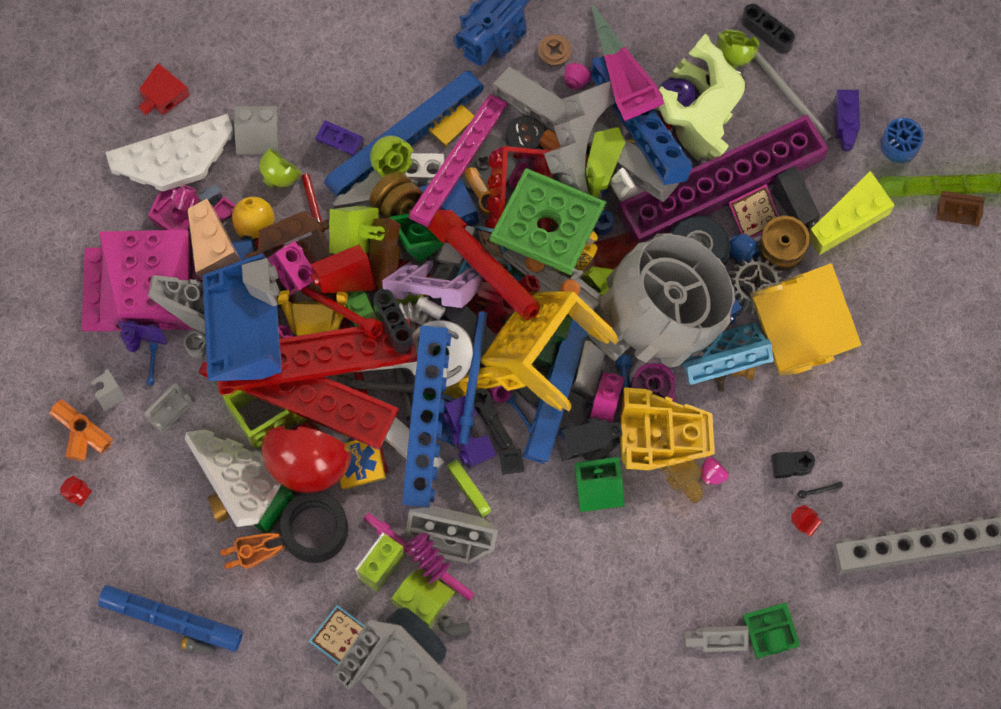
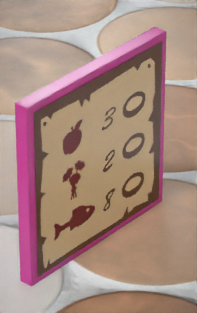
[728,184,779,237]

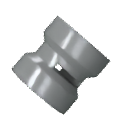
[184,331,206,359]

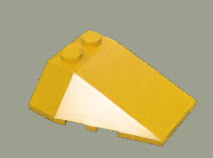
[619,388,715,470]

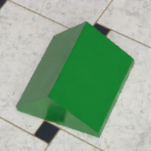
[389,214,445,262]

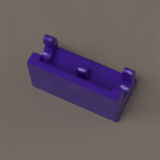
[315,120,364,157]

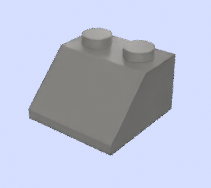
[234,106,280,155]
[570,340,606,399]

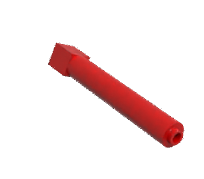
[428,210,540,320]

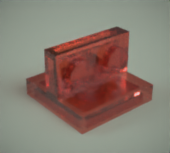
[593,233,638,270]

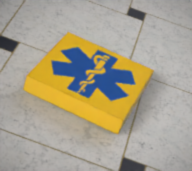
[340,440,386,490]

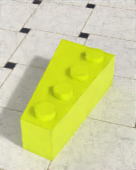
[809,171,894,255]

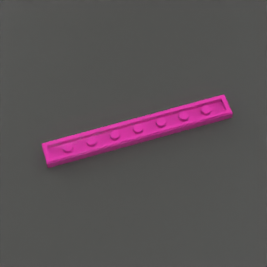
[409,94,508,227]

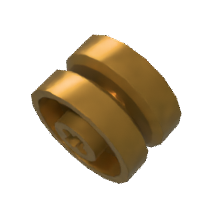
[369,172,423,219]
[759,216,810,271]

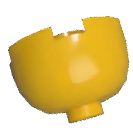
[231,197,276,239]

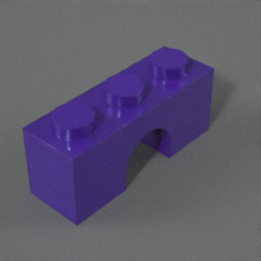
[440,395,496,469]

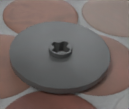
[461,134,515,193]

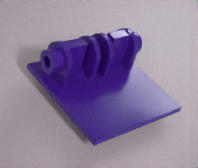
[118,320,168,352]

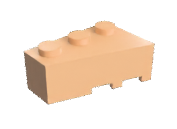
[188,199,241,281]

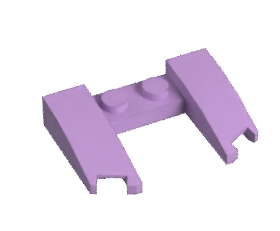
[382,261,483,308]

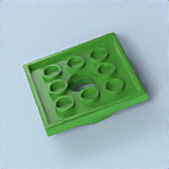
[490,168,606,275]

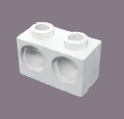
[405,153,444,186]

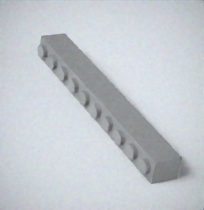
[493,67,679,202]

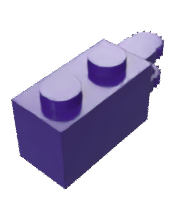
[834,90,860,152]

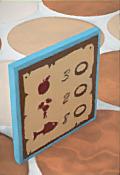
[475,225,512,271]
[309,605,364,664]

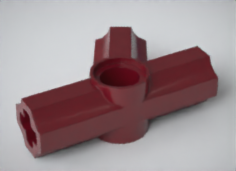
[477,274,541,324]

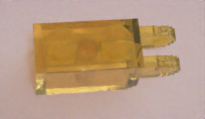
[658,460,703,503]

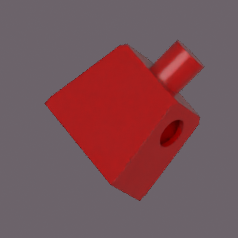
[138,63,190,116]

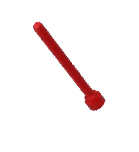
[301,286,383,338]

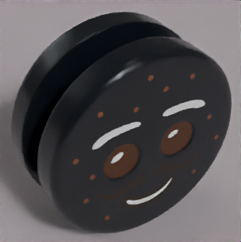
[506,116,545,150]

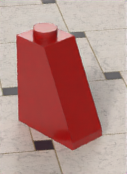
[310,244,375,293]

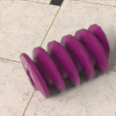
[403,532,450,584]

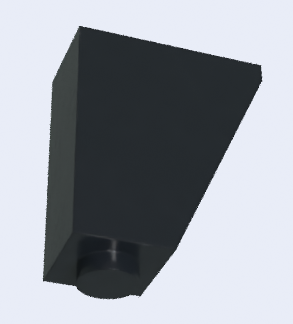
[772,166,820,232]

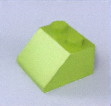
[391,568,455,628]

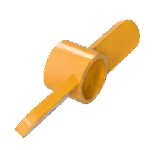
[465,167,490,215]

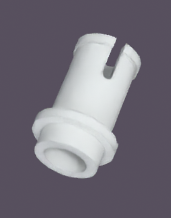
[415,296,445,320]

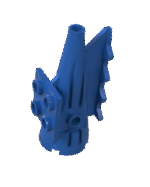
[453,0,530,66]

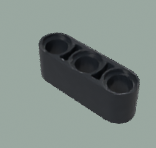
[741,3,795,54]
[374,289,413,353]

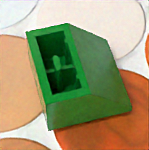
[573,457,625,513]

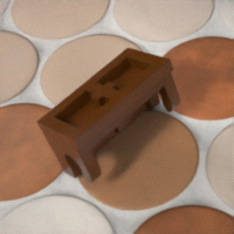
[936,191,985,226]

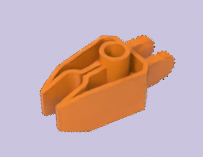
[220,534,285,570]

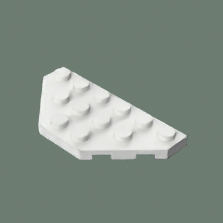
[105,114,234,191]
[185,430,281,527]

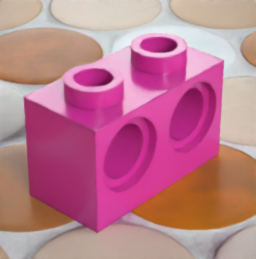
[267,241,313,296]
[590,372,625,423]

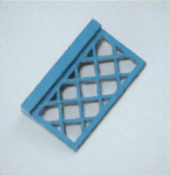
[681,322,774,385]

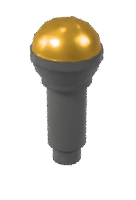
[181,636,216,654]

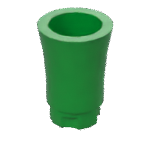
[253,485,295,534]

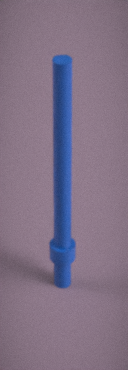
[459,311,488,444]

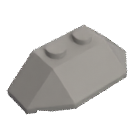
[406,507,498,564]

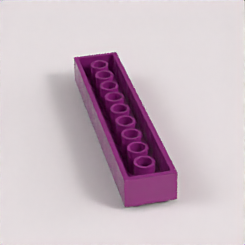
[618,114,828,245]

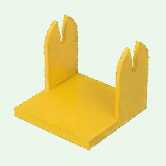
[750,263,861,375]
[480,291,618,412]

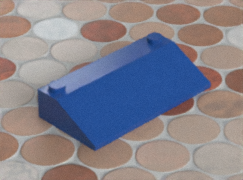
[203,254,282,381]

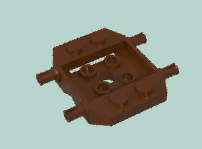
[245,211,336,304]

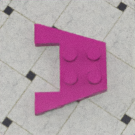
[148,187,235,239]

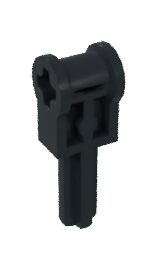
[474,389,513,449]

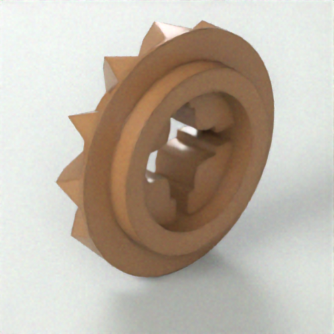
[538,34,571,66]

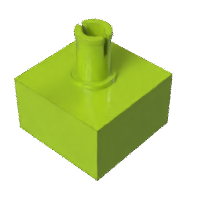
[329,206,385,254]

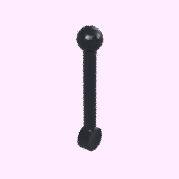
[798,482,843,499]

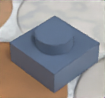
[198,185,223,206]

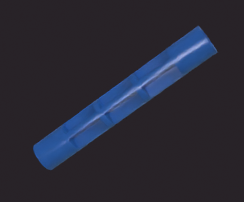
[98,585,243,652]

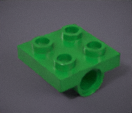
[742,603,801,660]

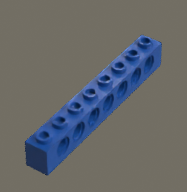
[590,56,692,185]
[402,325,452,507]

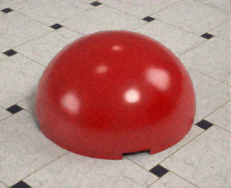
[261,426,351,493]

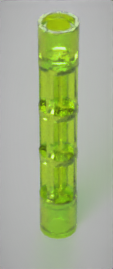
[879,172,1001,197]

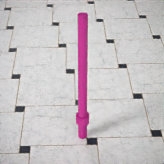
[363,512,475,601]

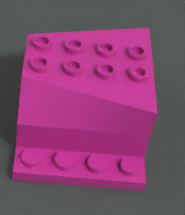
[82,230,203,332]

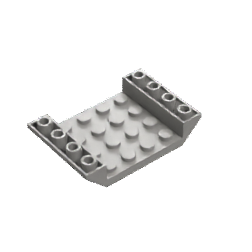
[333,620,468,709]

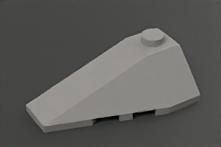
[148,275,205,334]

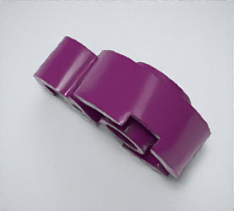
[630,363,676,402]

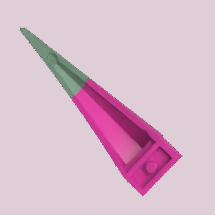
[591,5,664,121]

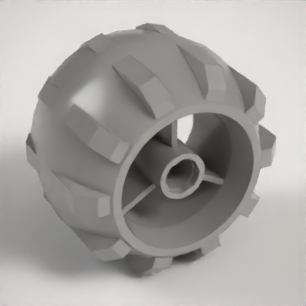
[601,233,735,367]

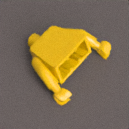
[278,290,348,336]

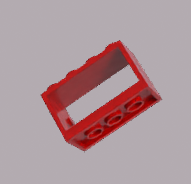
[485,146,553,232]

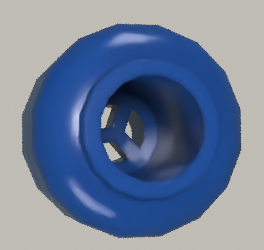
[729,234,761,264]

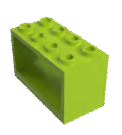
[222,390,307,449]

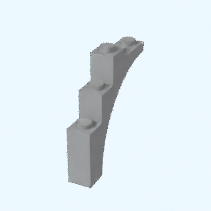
[544,81,616,194]

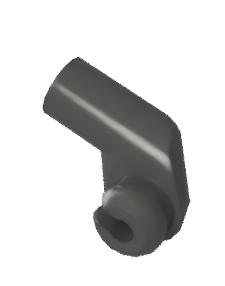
[438,615,471,637]

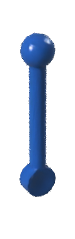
[146,342,158,386]
[507,396,532,433]

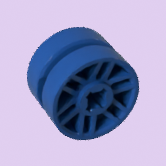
[881,117,924,163]

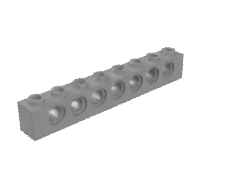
[833,514,1001,575]

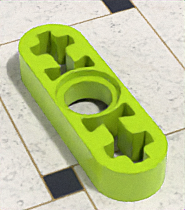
[446,459,492,518]

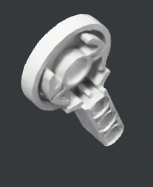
[355,320,473,387]

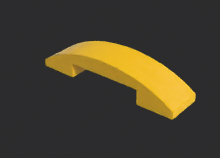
[442,367,526,399]

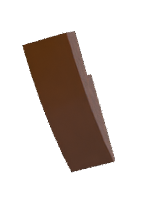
[370,218,401,289]

